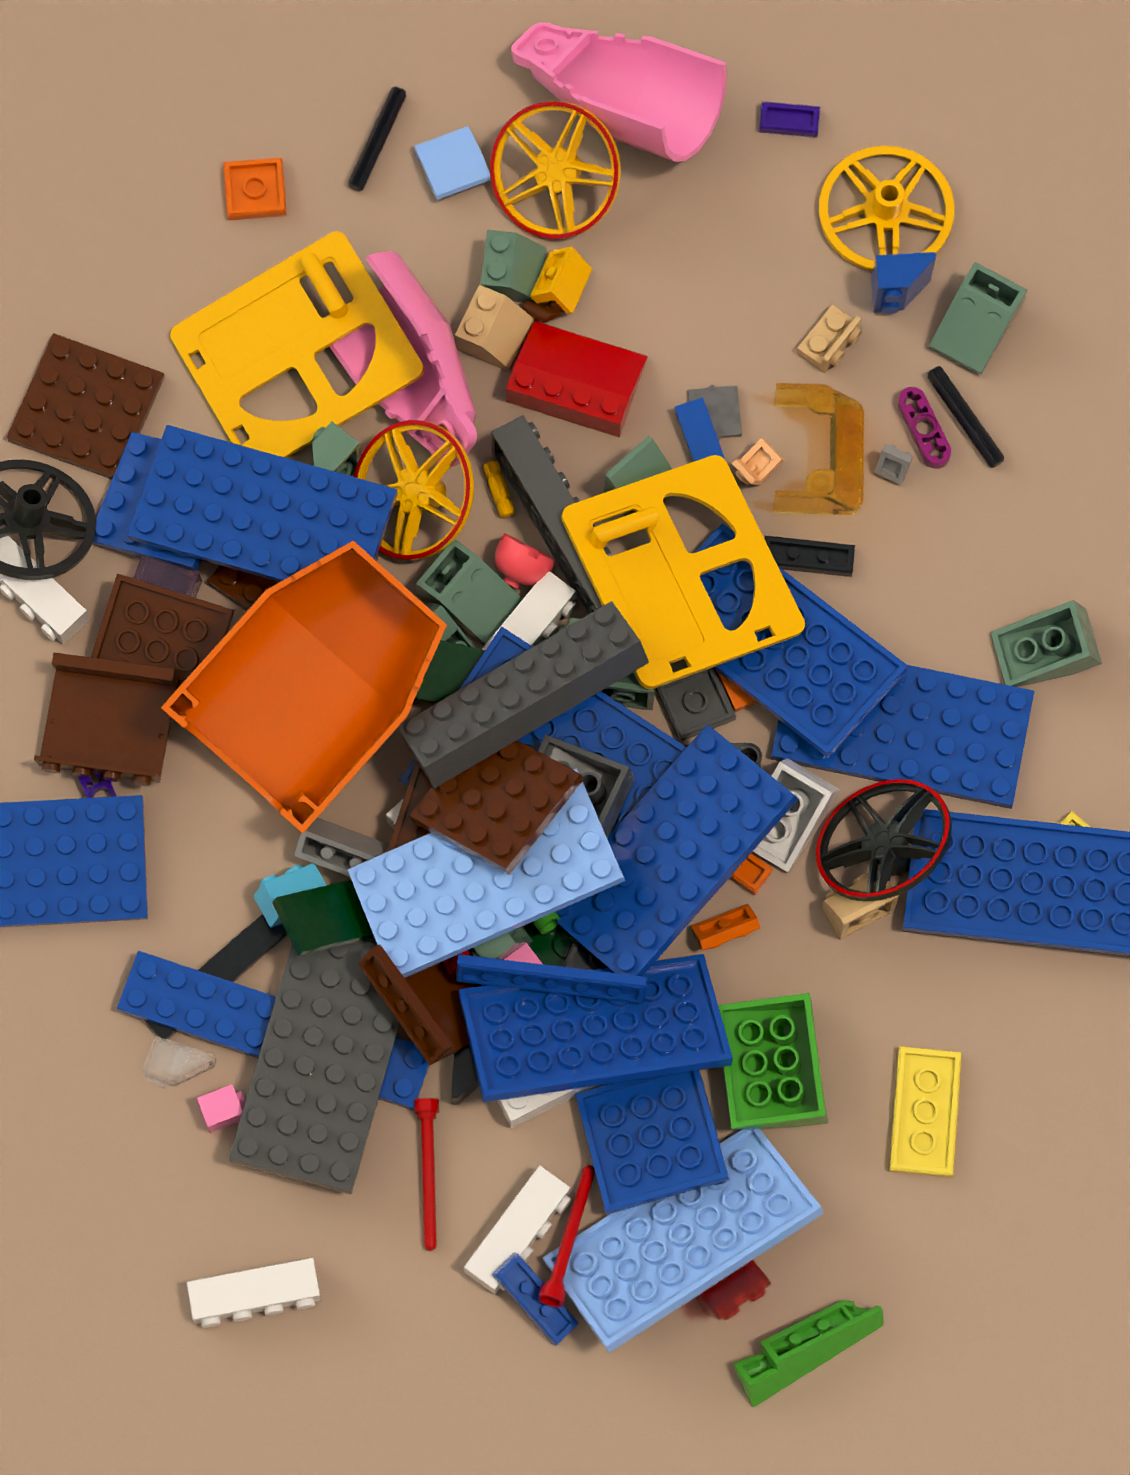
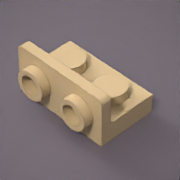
[796,304,863,372]

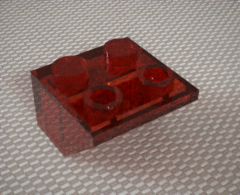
[695,1260,771,1320]

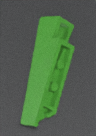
[734,1300,884,1407]

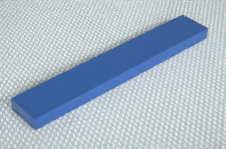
[456,954,647,1004]

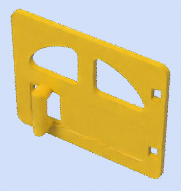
[170,231,424,458]
[561,455,805,689]

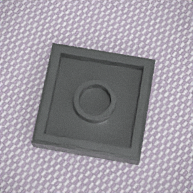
[656,668,736,742]

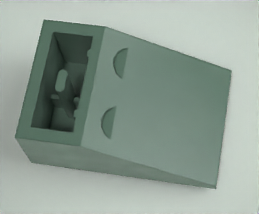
[929,262,1027,375]
[416,539,523,646]

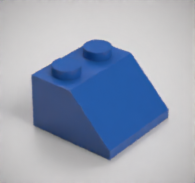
[871,252,936,314]

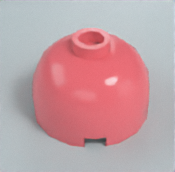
[495,533,556,589]

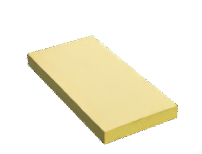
[889,1046,962,1178]

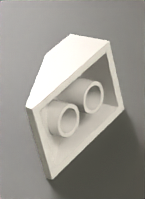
[753,759,840,872]

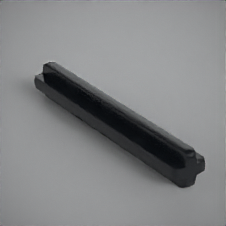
[348,86,406,191]
[927,366,1004,468]

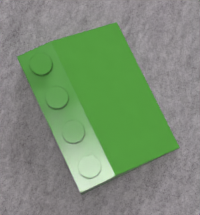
[718,993,828,1130]

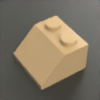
[455,285,534,371]
[822,872,899,940]

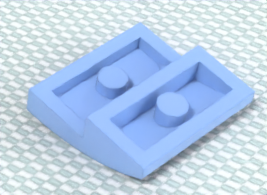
[414,126,491,200]

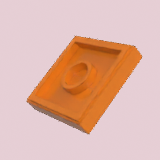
[223,157,287,220]

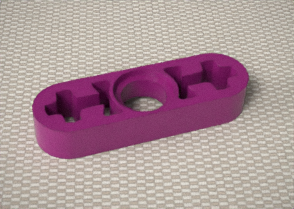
[898,387,951,469]

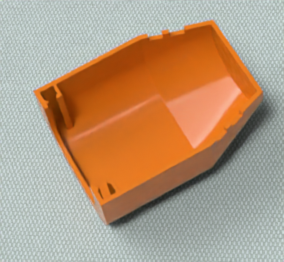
[161,541,447,833]

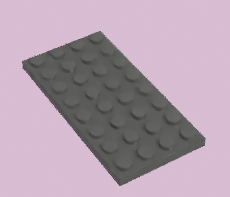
[229,941,400,1195]

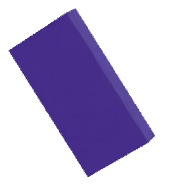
[759,102,820,138]

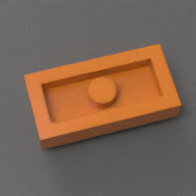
[691,904,760,951]

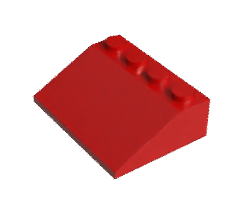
[506,321,648,437]

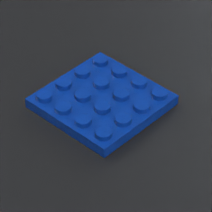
[92,432,201,572]
[575,1070,730,1215]

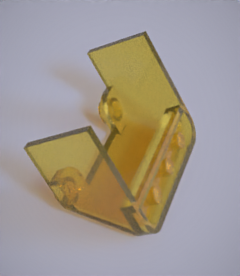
[772,383,864,515]

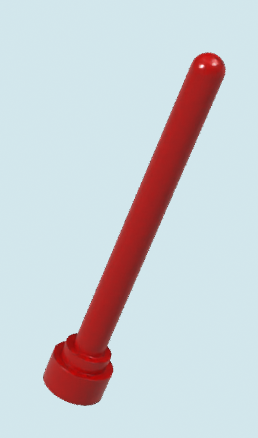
[414,1098,439,1251]
[538,1165,595,1307]

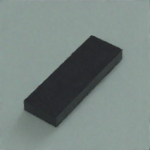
[764,535,855,577]

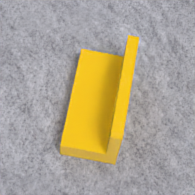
[530,246,592,314]

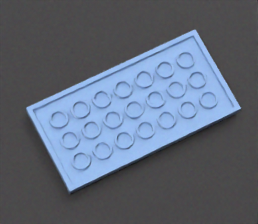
[347,769,625,978]
[542,1129,824,1353]

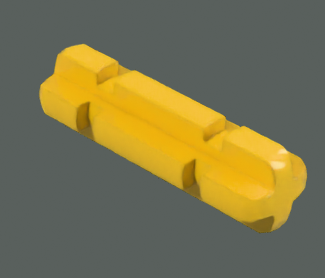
[483,460,515,518]

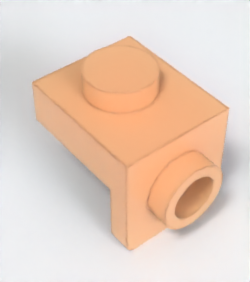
[732,438,784,485]

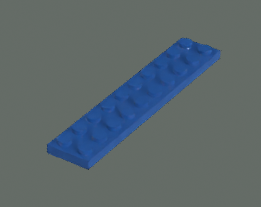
[117,950,429,1111]

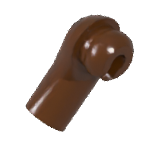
[522,300,565,322]

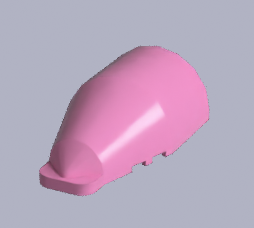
[511,22,727,162]
[329,251,477,468]

